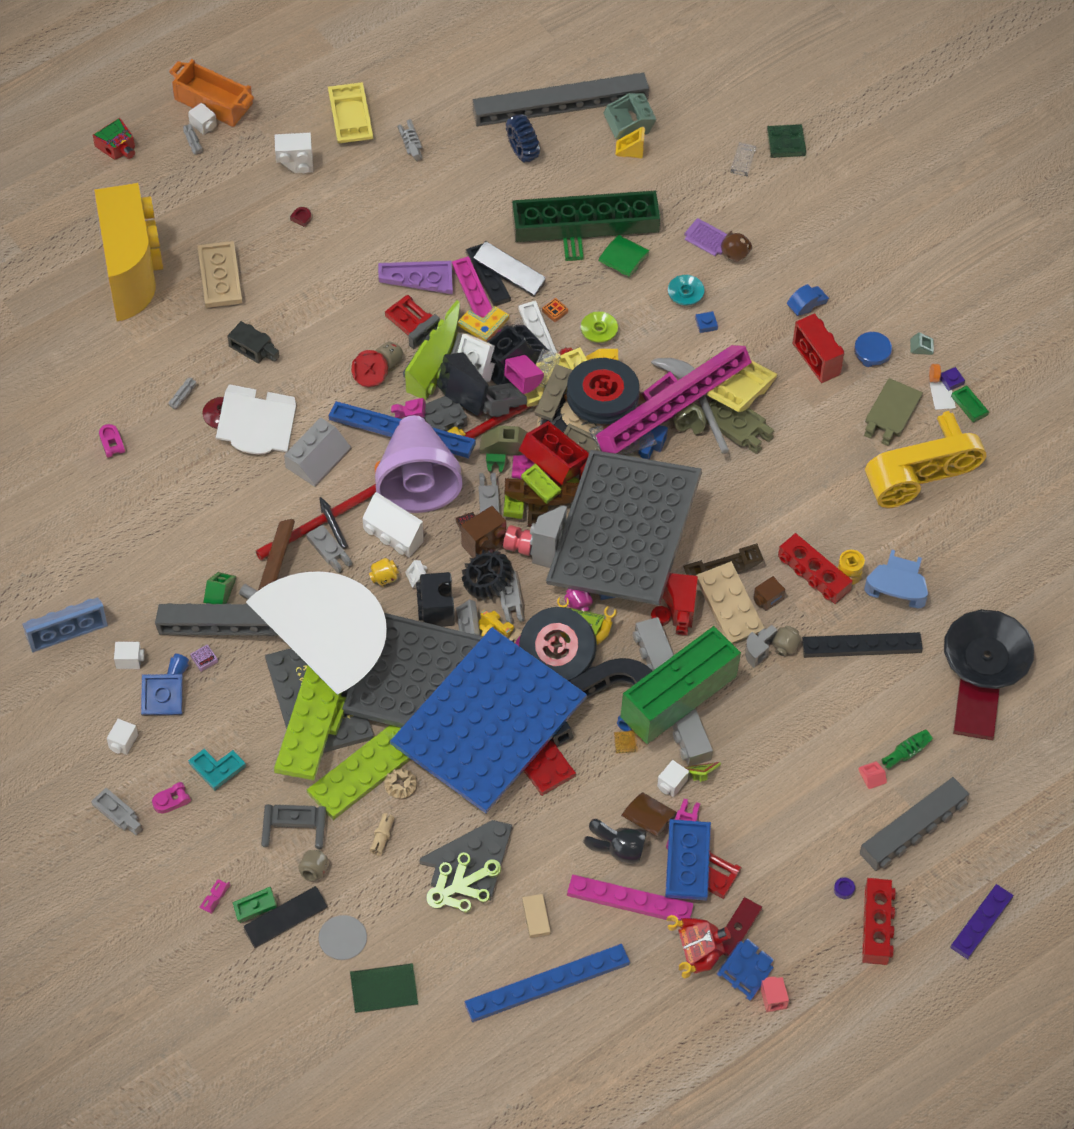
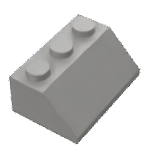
[284,417,351,487]
[530,506,567,568]

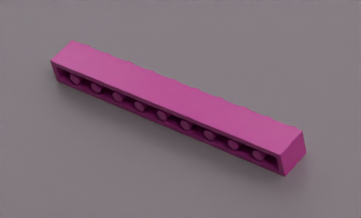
[596,345,752,454]

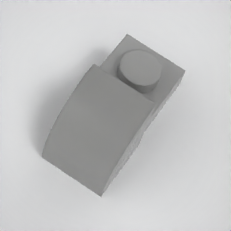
[745,625,777,668]

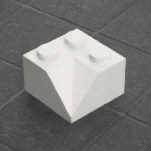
[275,133,313,173]

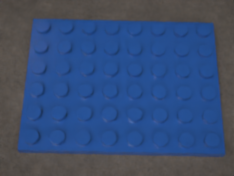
[390,627,587,814]

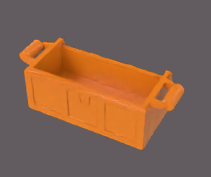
[169,59,254,127]

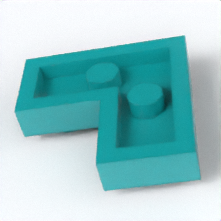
[188,749,246,791]

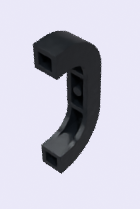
[551,658,652,747]

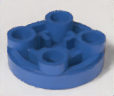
[854,332,892,367]

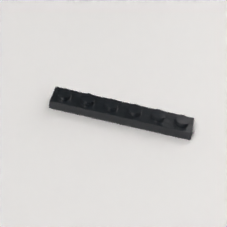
[802,632,923,658]

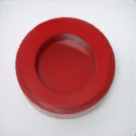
[651,606,671,626]

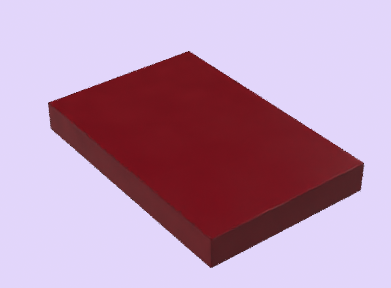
[953,679,1000,741]

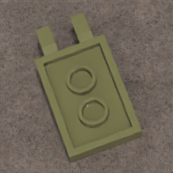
[864,378,923,446]
[702,399,774,454]

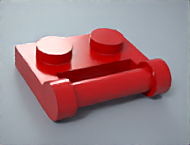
[385,295,433,335]
[708,850,742,899]

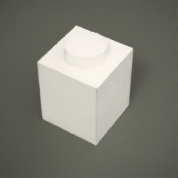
[188,103,217,135]
[114,642,144,669]
[107,719,138,755]
[657,760,689,797]

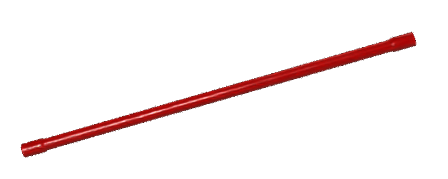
[255,404,533,560]

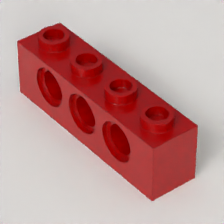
[778,533,853,604]
[862,878,896,965]

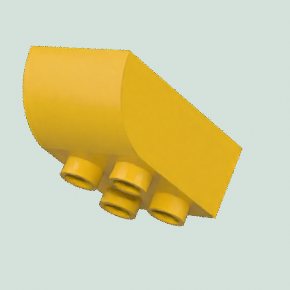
[94,183,163,322]

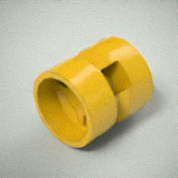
[838,549,865,585]

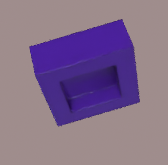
[940,367,965,391]

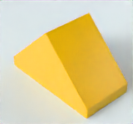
[615,126,645,158]

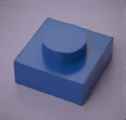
[695,311,718,333]

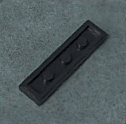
[466,243,511,306]

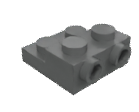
[483,383,527,417]
[422,396,467,431]

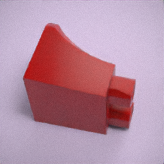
[662,573,698,635]

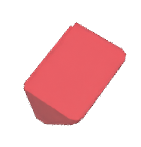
[858,761,887,789]

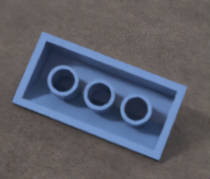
[22,597,108,653]

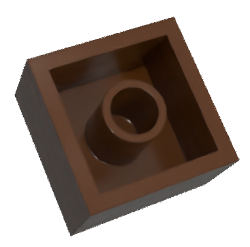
[461,506,506,558]

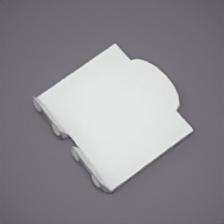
[216,384,296,454]

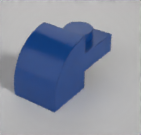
[787,284,829,316]
[638,425,668,460]

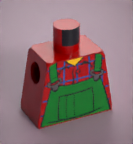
[93,118,135,160]

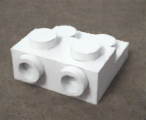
[458,334,495,382]

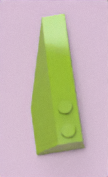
[405,300,460,400]

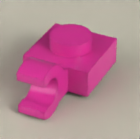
[391,398,426,419]

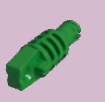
[881,729,933,770]

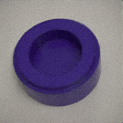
[834,877,855,899]

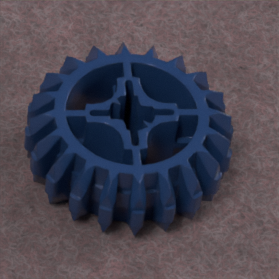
[506,114,540,163]

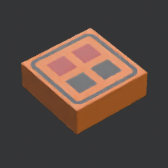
[542,298,568,322]

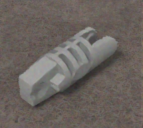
[397,119,423,161]

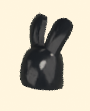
[583,819,647,864]

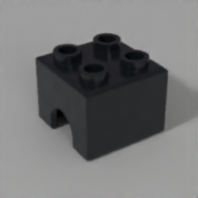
[416,572,455,627]

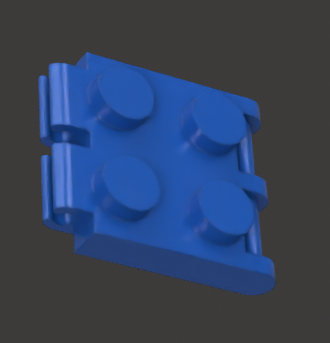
[717,938,774,1001]

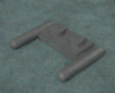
[261,804,326,849]

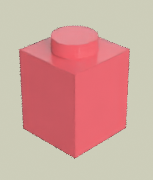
[760,976,789,1012]

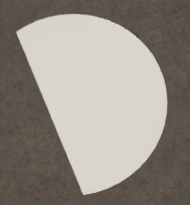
[246,572,387,694]

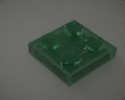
[766,124,806,158]

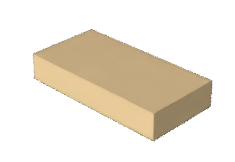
[522,894,550,938]

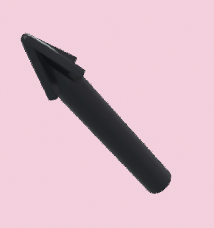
[319,497,348,549]

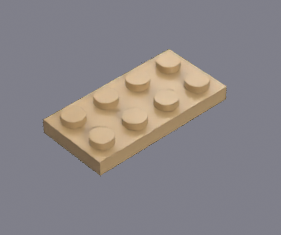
[197,241,242,308]
[696,561,764,644]

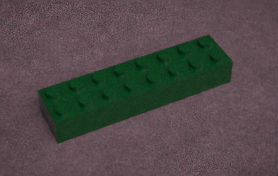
[512,190,660,242]

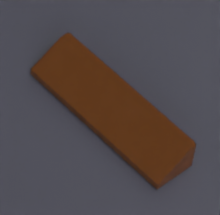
[258,519,295,591]

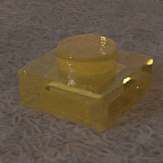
[614,731,636,754]

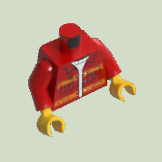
[666,915,731,979]

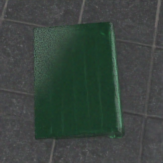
[350,963,418,1013]

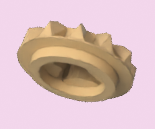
[384,768,417,799]

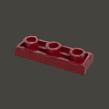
[722,897,762,957]

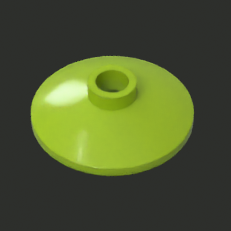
[581,311,618,343]

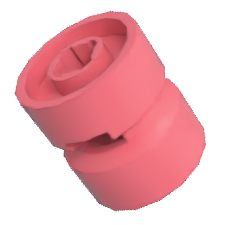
[503,525,532,556]

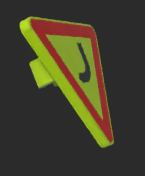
[684,762,721,782]

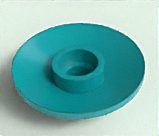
[668,275,704,305]

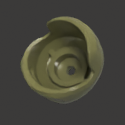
[673,403,706,434]

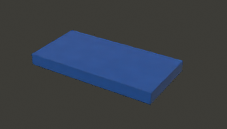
[665,819,711,901]

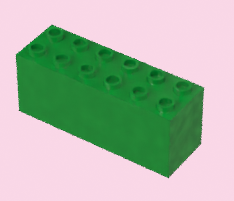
[620,626,741,744]

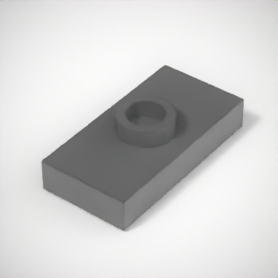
[408,314,440,349]

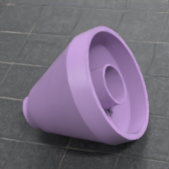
[375,415,462,513]

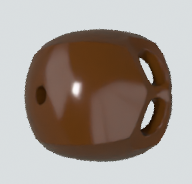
[721,230,752,262]

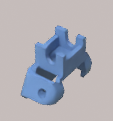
[864,550,928,609]

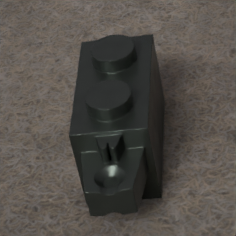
[227,321,280,364]

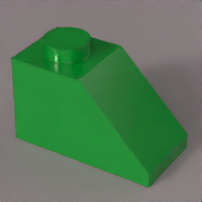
[203,572,236,604]

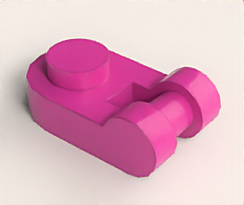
[99,424,125,458]
[152,782,191,814]

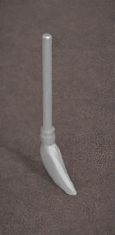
[651,358,729,454]

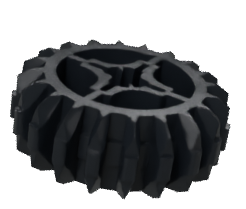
[461,549,514,601]

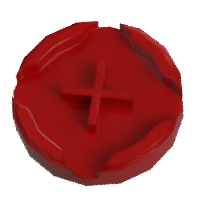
[351,350,388,388]

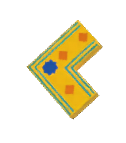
[457,306,510,342]

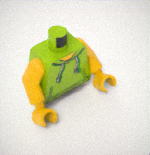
[557,597,617,645]

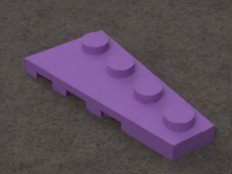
[378,261,453,294]

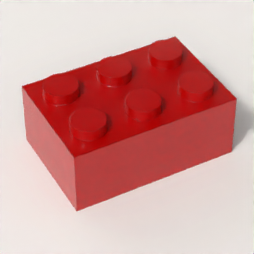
[792,313,845,384]
[519,421,589,485]

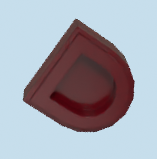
[290,207,312,227]

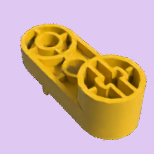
[865,411,986,508]

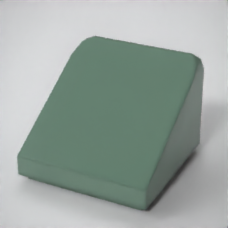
[910,332,934,355]

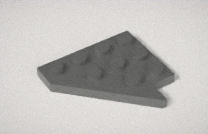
[419,820,512,901]

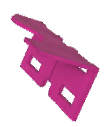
[199,879,230,914]

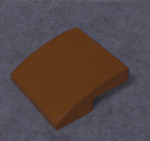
[621,792,677,836]

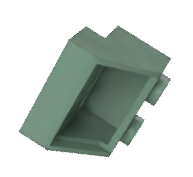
[603,93,657,139]

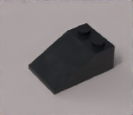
[437,352,489,416]

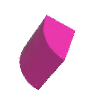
[504,355,544,394]

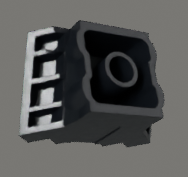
[487,325,550,385]

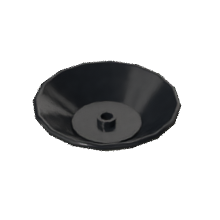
[944,609,1034,689]

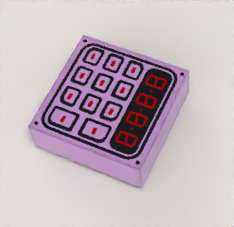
[190,645,218,672]

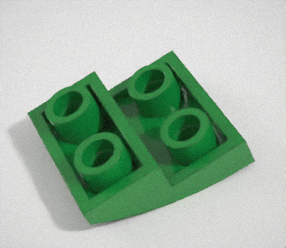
[598,235,650,276]

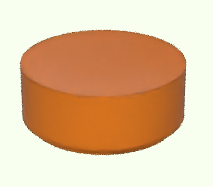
[929,364,941,383]

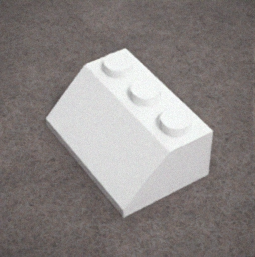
[363,492,423,558]

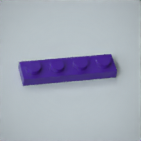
[950,884,1014,960]

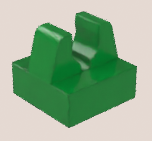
[486,453,506,472]

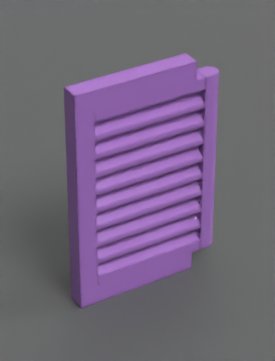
[684,218,727,256]

